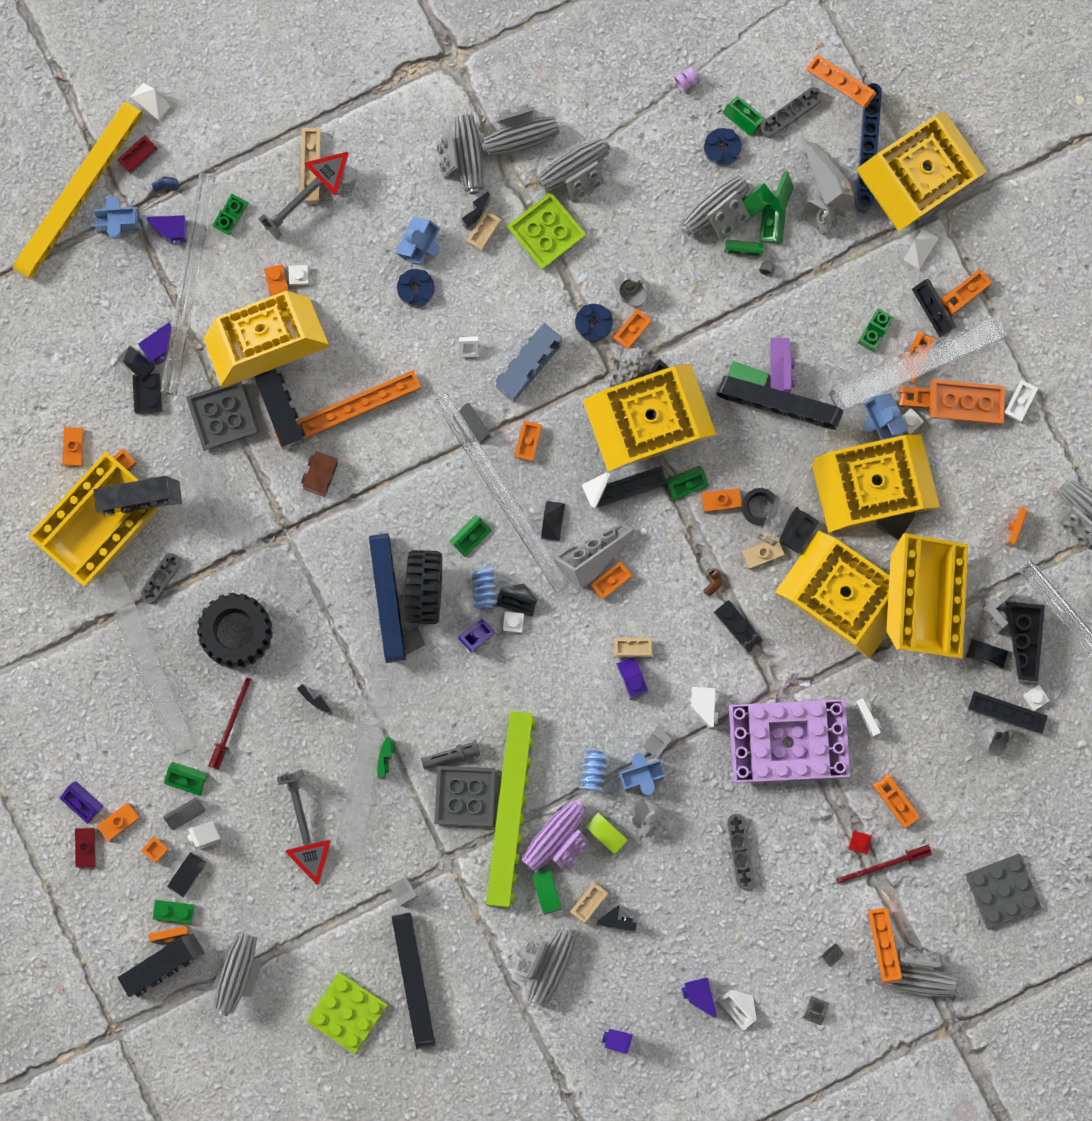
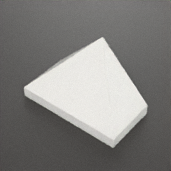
[131,83,172,121]
[903,229,938,270]
[582,472,611,511]
[718,990,756,1031]

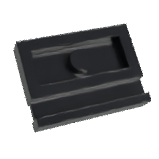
[132,373,163,414]
[775,506,819,554]

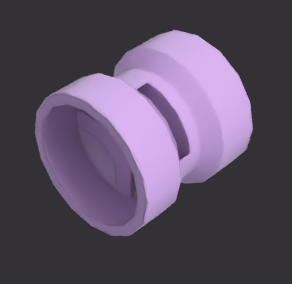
[674,67,700,92]

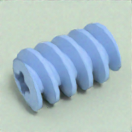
[472,569,497,610]
[579,749,609,791]

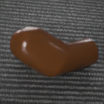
[703,568,722,597]

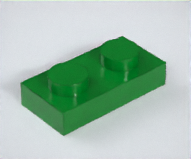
[153,900,195,924]

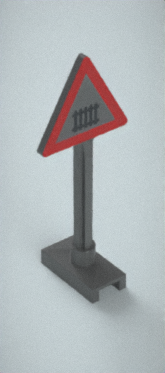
[258,152,349,240]
[277,769,331,885]

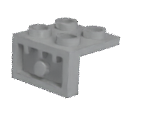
[982,586,1019,633]

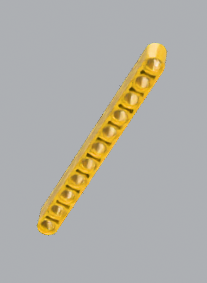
[13,101,143,279]

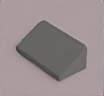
[457,402,490,444]
[163,797,205,830]

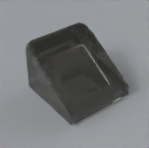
[821,943,844,967]
[803,996,829,1025]

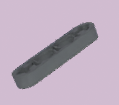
[760,87,822,138]
[727,814,754,890]

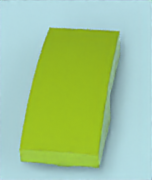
[585,812,629,855]

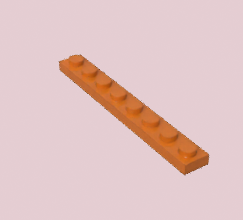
[274,370,421,448]

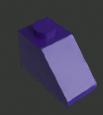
[147,215,187,245]
[138,322,173,365]
[616,658,648,699]
[681,977,717,1017]
[601,1028,633,1054]

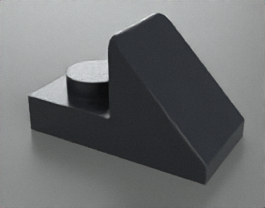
[597,904,637,931]

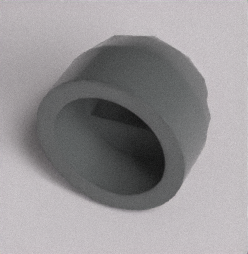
[759,260,775,277]

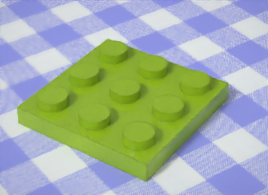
[507,192,586,271]
[306,972,388,1054]

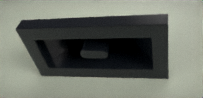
[117,345,156,381]
[541,501,565,541]
[875,512,915,541]
[496,583,537,617]
[966,639,1008,669]

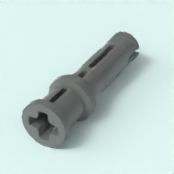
[421,739,481,770]

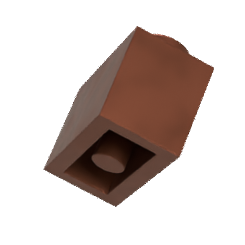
[301,451,339,497]

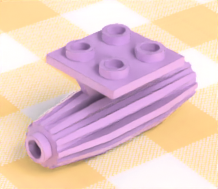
[521,800,589,872]

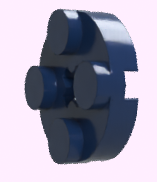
[704,128,742,166]
[397,269,435,307]
[575,304,613,342]

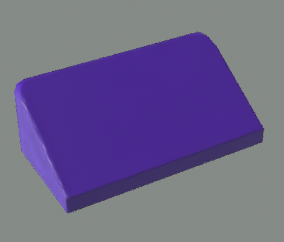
[59,781,103,824]

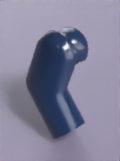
[151,176,180,192]

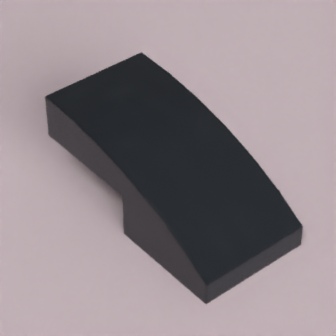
[461,192,490,229]
[297,684,332,715]
[167,852,207,898]

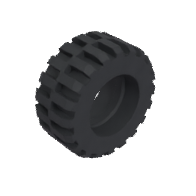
[405,550,443,624]
[197,593,273,669]

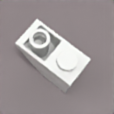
[690,687,719,729]
[187,821,222,850]

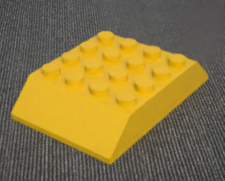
[28,452,159,587]
[886,533,968,659]

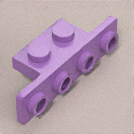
[770,338,795,393]

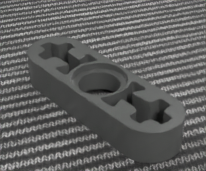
[141,553,181,604]

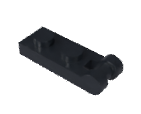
[714,600,763,653]

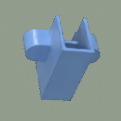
[93,196,139,239]
[395,217,440,264]
[863,393,908,440]
[619,753,665,796]

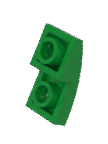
[742,183,774,223]
[212,193,249,235]
[858,308,894,352]
[377,737,396,779]
[532,869,562,915]

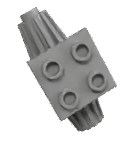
[481,104,560,156]
[437,114,484,195]
[536,138,610,202]
[681,175,751,241]
[1059,480,1092,548]
[517,926,577,1008]
[214,932,263,1016]
[872,946,956,996]

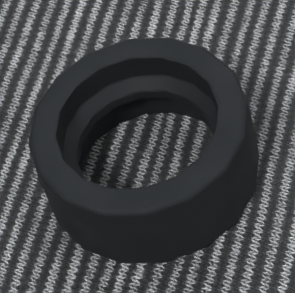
[742,488,779,526]

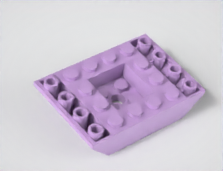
[729,699,850,783]

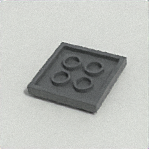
[186,381,258,451]
[434,766,495,827]
[965,853,1042,929]

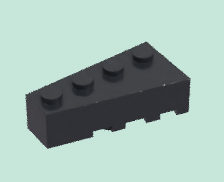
[254,369,306,450]
[93,476,182,516]
[1006,602,1045,685]
[117,933,205,998]

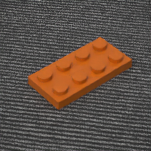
[930,379,1005,425]

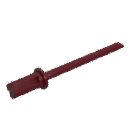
[208,677,251,770]
[837,844,932,884]

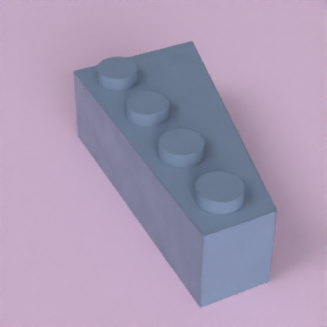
[496,323,562,402]

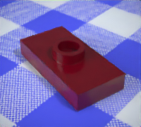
[117,135,158,175]
[75,828,96,868]

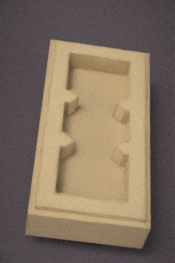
[466,210,502,252]
[742,538,785,569]
[614,637,653,658]
[570,882,609,924]

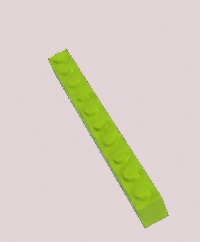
[486,711,536,908]

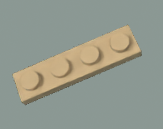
[300,128,321,203]

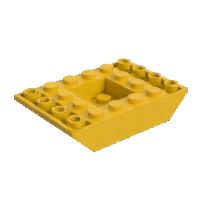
[856,111,987,232]
[203,291,329,388]
[582,363,716,472]
[810,434,940,533]
[775,531,890,659]

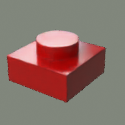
[848,830,872,855]

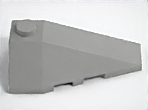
[802,140,854,211]
[553,523,635,589]

